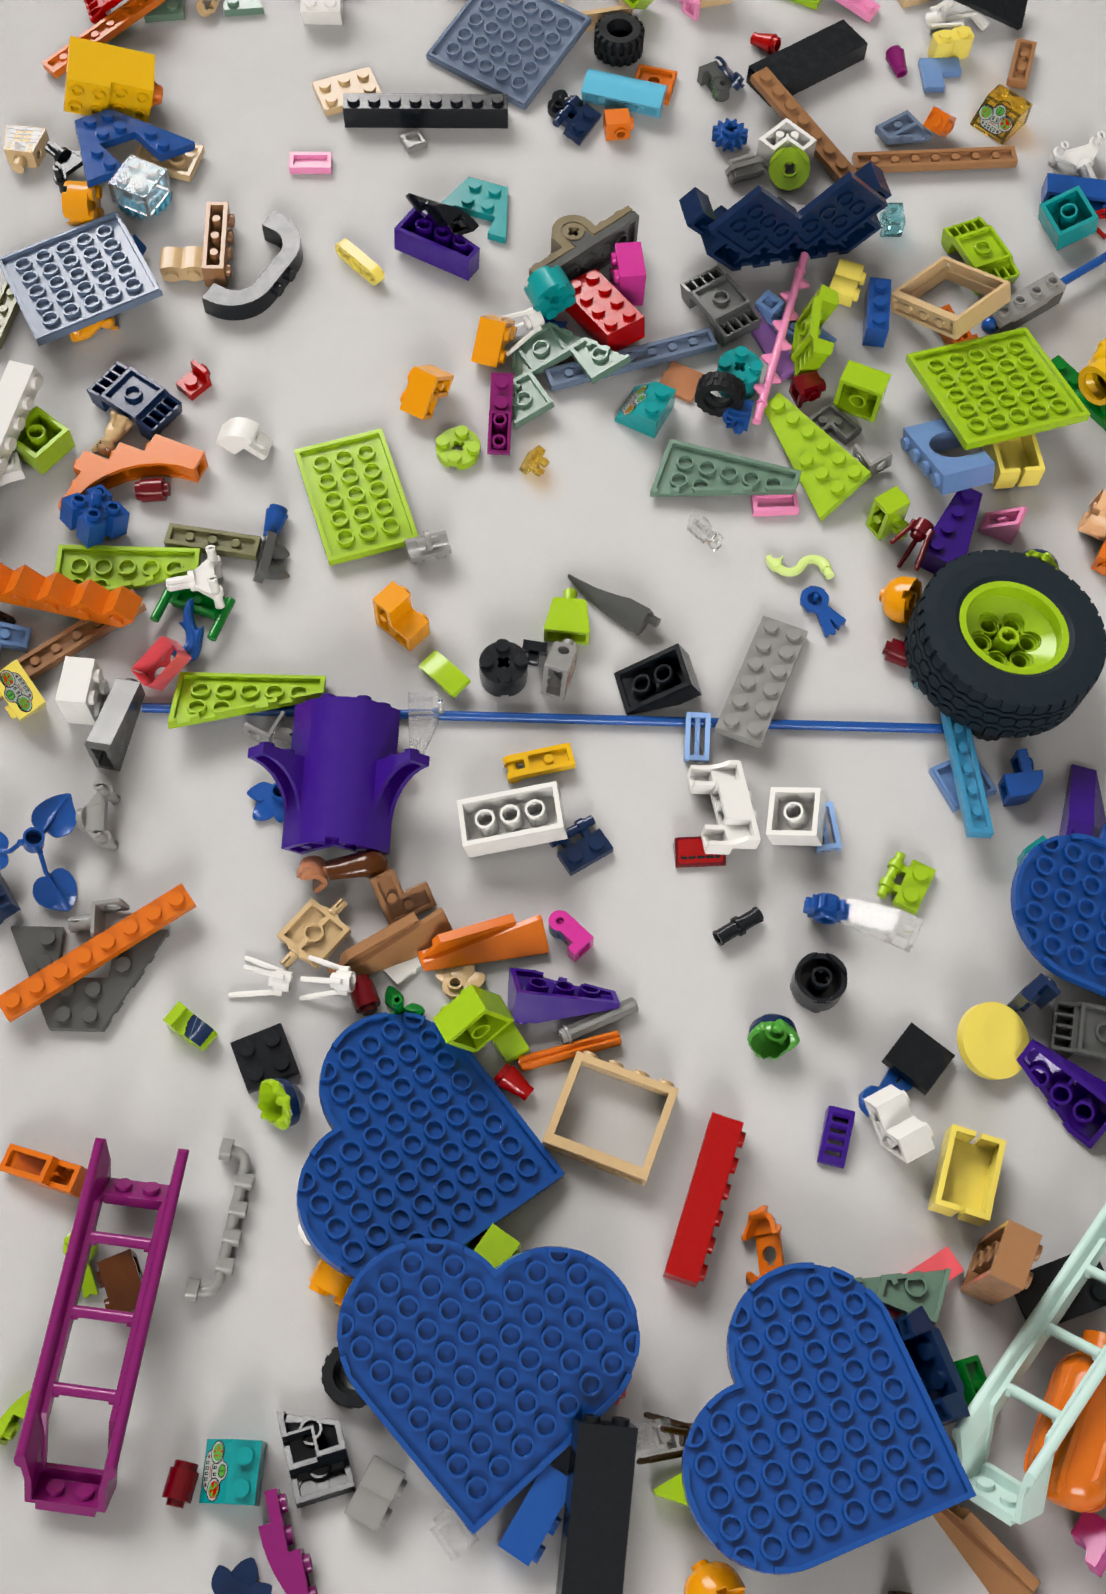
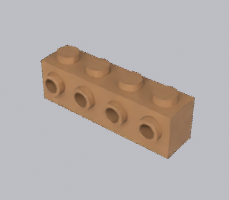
[201,202,235,287]

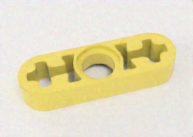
[335,238,385,286]

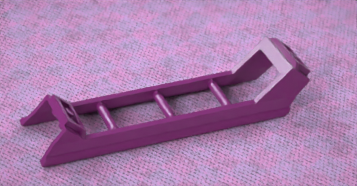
[14,1138,189,1517]

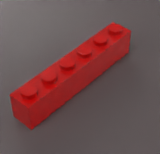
[663,1112,746,1287]

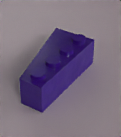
[394,207,480,281]
[915,488,983,575]

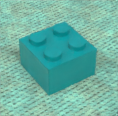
[1038,185,1099,251]

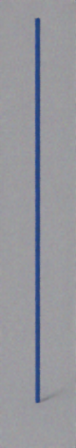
[142,703,944,734]

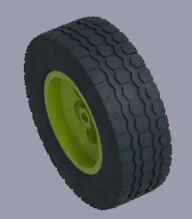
[904,549,1106,738]

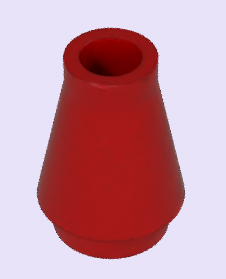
[750,32,781,55]
[494,1063,535,1101]

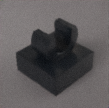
[522,639,548,666]

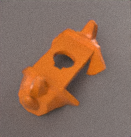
[741,1205,785,1284]

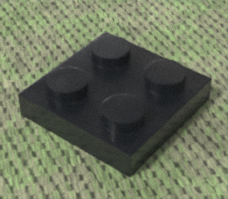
[230,1023,300,1094]

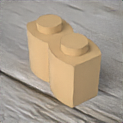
[159,246,204,282]

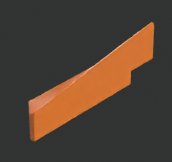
[417,913,549,971]

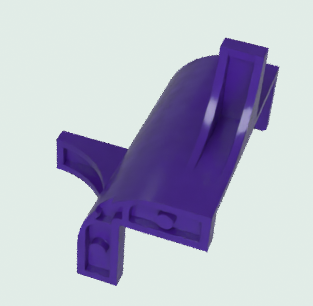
[247,693,430,855]

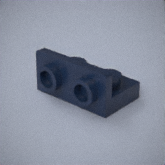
[1007,973,1061,1012]

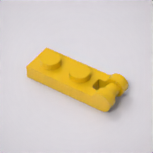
[502,742,576,783]

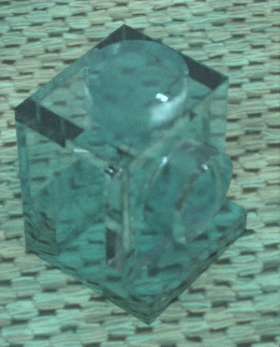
[879,203,906,237]

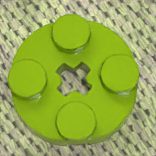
[769,147,811,192]
[436,425,481,470]

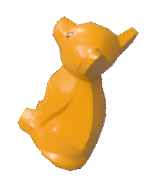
[70,316,118,342]

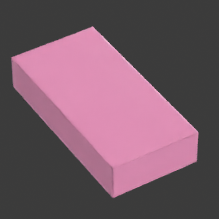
[289,152,332,174]
[750,490,800,517]

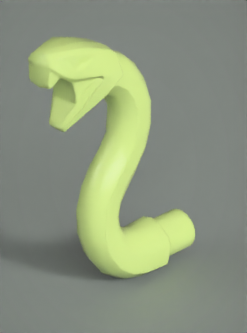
[765,555,835,580]

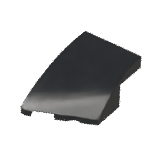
[405,193,479,235]
[276,1411,356,1509]

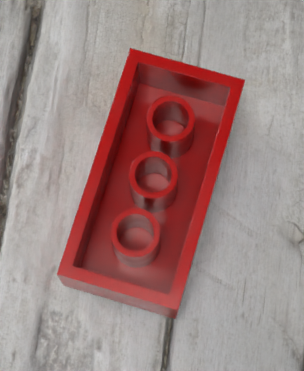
[565,268,645,352]

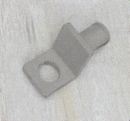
[852,444,892,477]
[243,711,293,746]
[68,898,130,937]

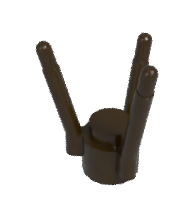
[637,1412,692,1465]

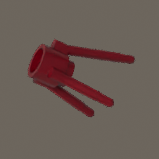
[890,517,935,571]

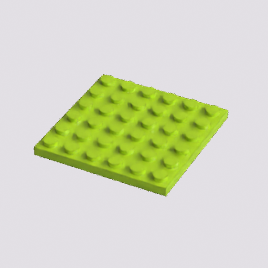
[906,327,1090,451]

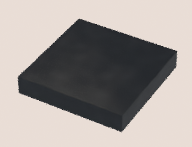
[881,1022,955,1095]

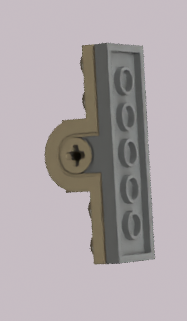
[529,206,639,280]

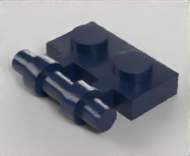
[552,95,602,146]
[549,815,613,876]

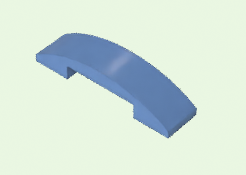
[754,289,837,344]

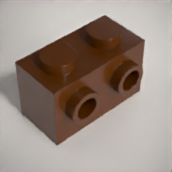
[96,1249,143,1313]

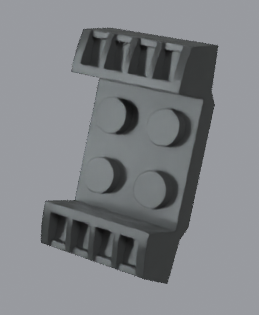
[680,266,762,347]
[1049,999,1106,1062]

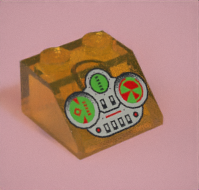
[970,84,1033,145]

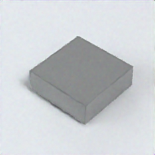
[400,129,427,154]

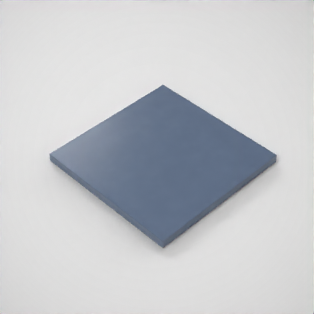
[426,0,592,110]
[0,211,163,346]

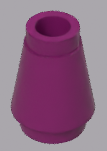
[885,45,908,78]

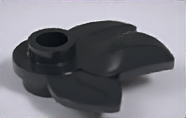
[547,90,584,119]

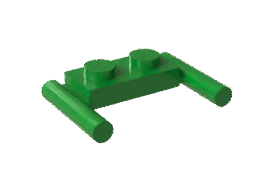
[150,587,236,641]

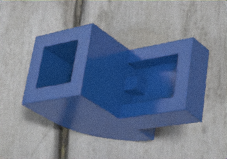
[997,749,1043,807]

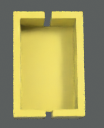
[982,434,1045,489]
[927,1124,1007,1227]

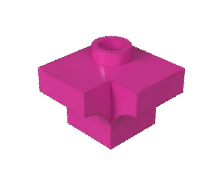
[1071,1512,1106,1578]

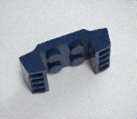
[87,361,182,441]
[893,1306,970,1426]

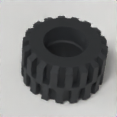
[594,12,645,67]

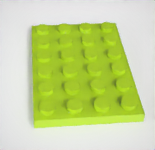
[294,428,418,566]

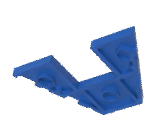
[75,109,195,188]

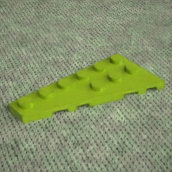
[764,392,872,522]
[54,544,202,591]
[167,672,326,729]

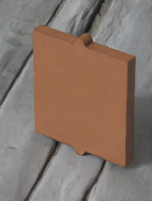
[659,361,703,404]

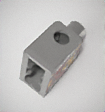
[541,639,578,700]

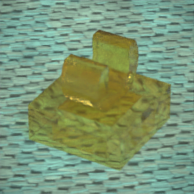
[519,445,550,476]

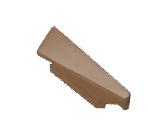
[327,907,453,976]
[933,1504,1041,1594]

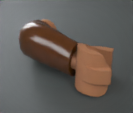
[297,850,391,893]

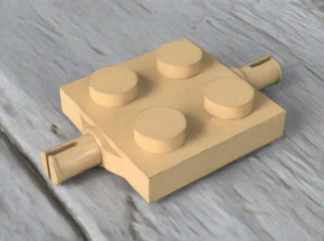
[277,898,351,970]

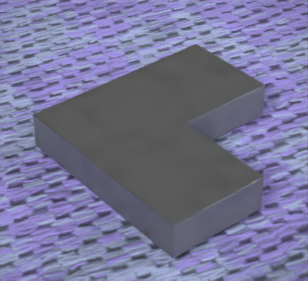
[809,402,862,445]

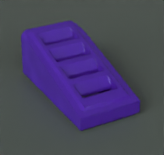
[817,1106,855,1169]

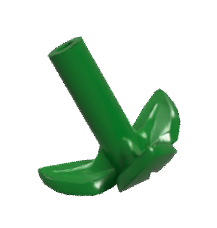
[385,986,425,1015]

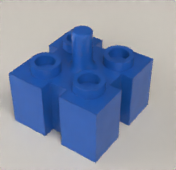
[59,484,130,548]

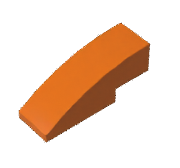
[0,1143,87,1199]

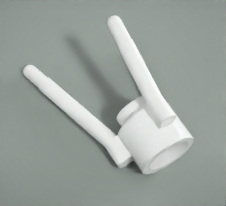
[926,0,978,30]
[501,307,545,356]
[228,955,293,998]
[299,955,356,1001]

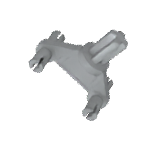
[75,780,121,851]

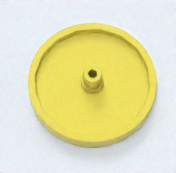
[957,1002,1029,1080]

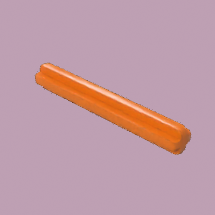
[518,1030,621,1072]

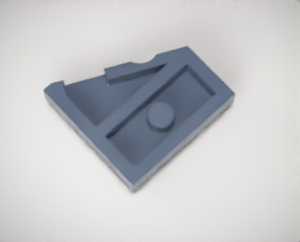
[874,110,932,145]

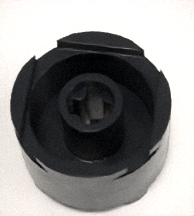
[479,639,528,697]
[790,952,847,1013]

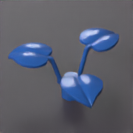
[0,793,77,912]

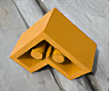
[471,314,517,368]
[400,365,454,420]
[372,581,430,652]

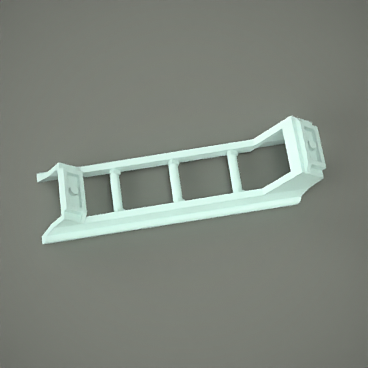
[952,1203,1106,1526]

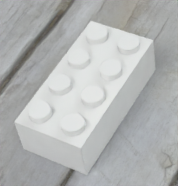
[457,781,568,858]

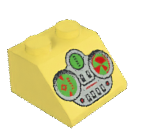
[0,659,46,722]

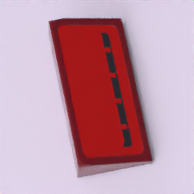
[673,836,726,868]

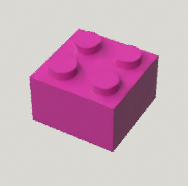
[609,241,646,306]

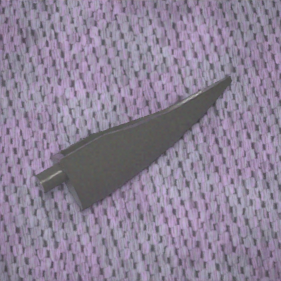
[567,574,661,636]

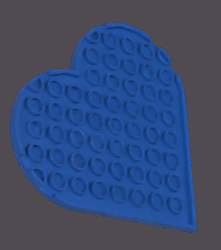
[1010,823,1106,997]
[296,1012,565,1279]
[337,1237,640,1534]
[681,1262,976,1575]

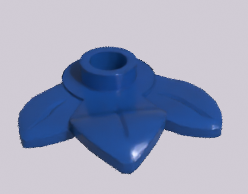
[247,782,284,823]

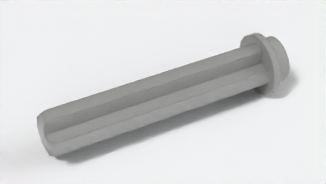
[557,997,638,1044]

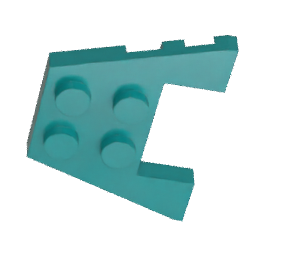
[441,177,508,244]

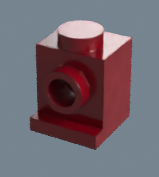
[789,370,826,408]

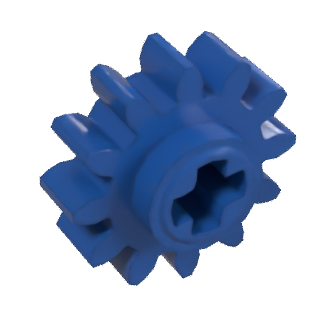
[712,118,748,152]
[803,893,850,924]

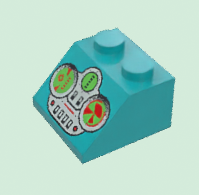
[615,381,676,439]
[199,1439,267,1506]

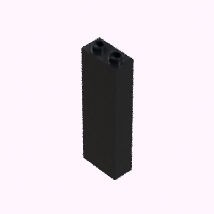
[746,20,868,107]
[556,1414,638,1594]

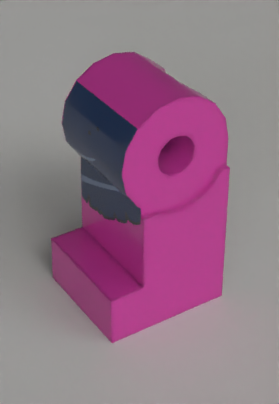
[548,910,594,962]

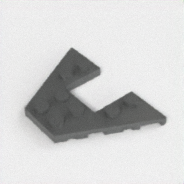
[11,926,170,1032]

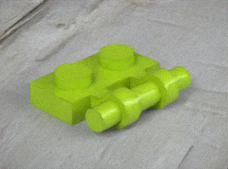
[876,851,936,915]

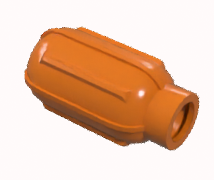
[1024,1330,1106,1513]

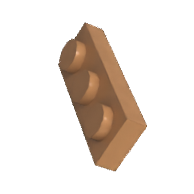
[1006,38,1037,90]

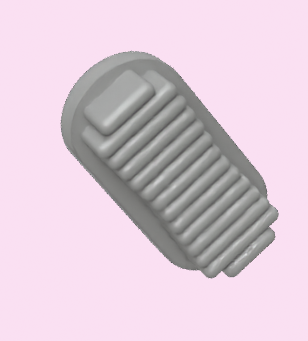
[725,153,765,184]

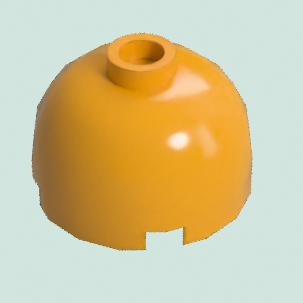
[879,576,922,624]
[684,1559,746,1594]

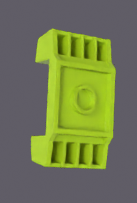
[941,216,1020,296]
[790,284,839,377]

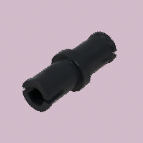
[712,907,764,946]

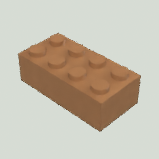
[960,1220,1043,1306]

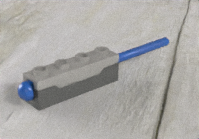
[981,252,1106,335]

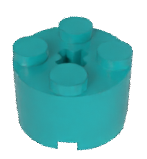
[524,265,576,320]
[717,346,763,399]

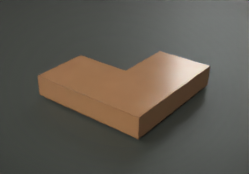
[369,869,437,925]

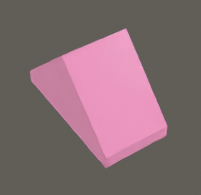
[979,506,1028,545]

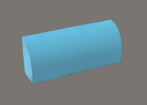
[581,69,668,118]

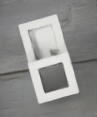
[216,417,274,460]

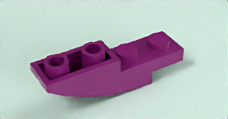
[487,372,514,455]
[258,1488,318,1594]

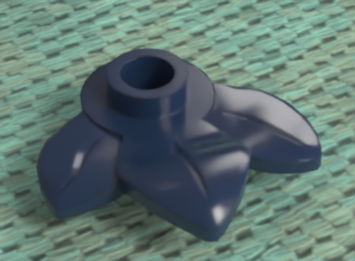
[715,56,745,91]
[211,1557,272,1594]

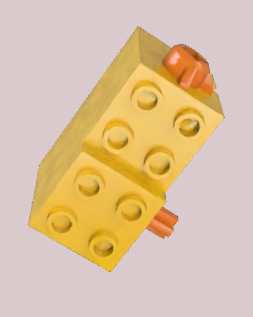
[63,36,163,122]

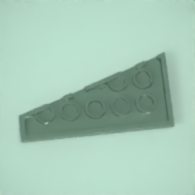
[650,439,802,497]

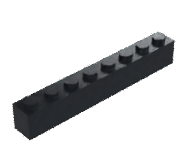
[343,93,508,129]

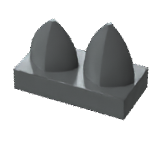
[253,531,290,584]

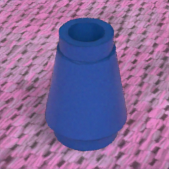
[263,504,288,539]

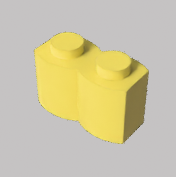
[927,26,975,60]
[829,258,867,307]

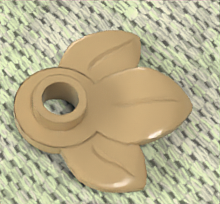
[435,964,486,1000]

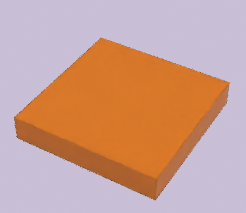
[635,64,678,106]

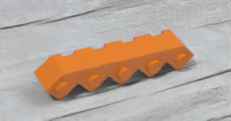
[0,563,143,628]

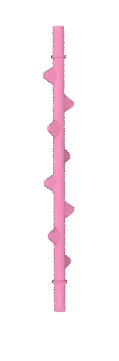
[752,252,810,425]

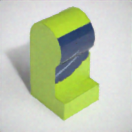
[163,1001,218,1052]

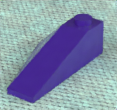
[1059,764,1106,838]
[507,968,620,1024]
[1016,1039,1106,1149]

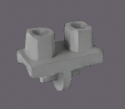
[405,530,452,565]

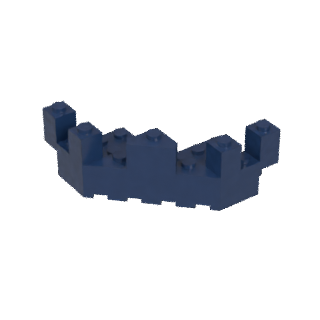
[679,161,892,271]

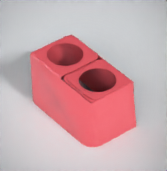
[131,636,192,691]

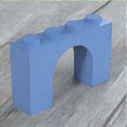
[900,418,995,495]

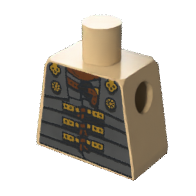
[4,125,50,173]

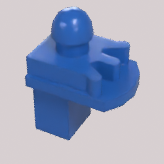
[722,399,754,434]

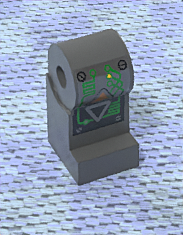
[697,60,731,102]

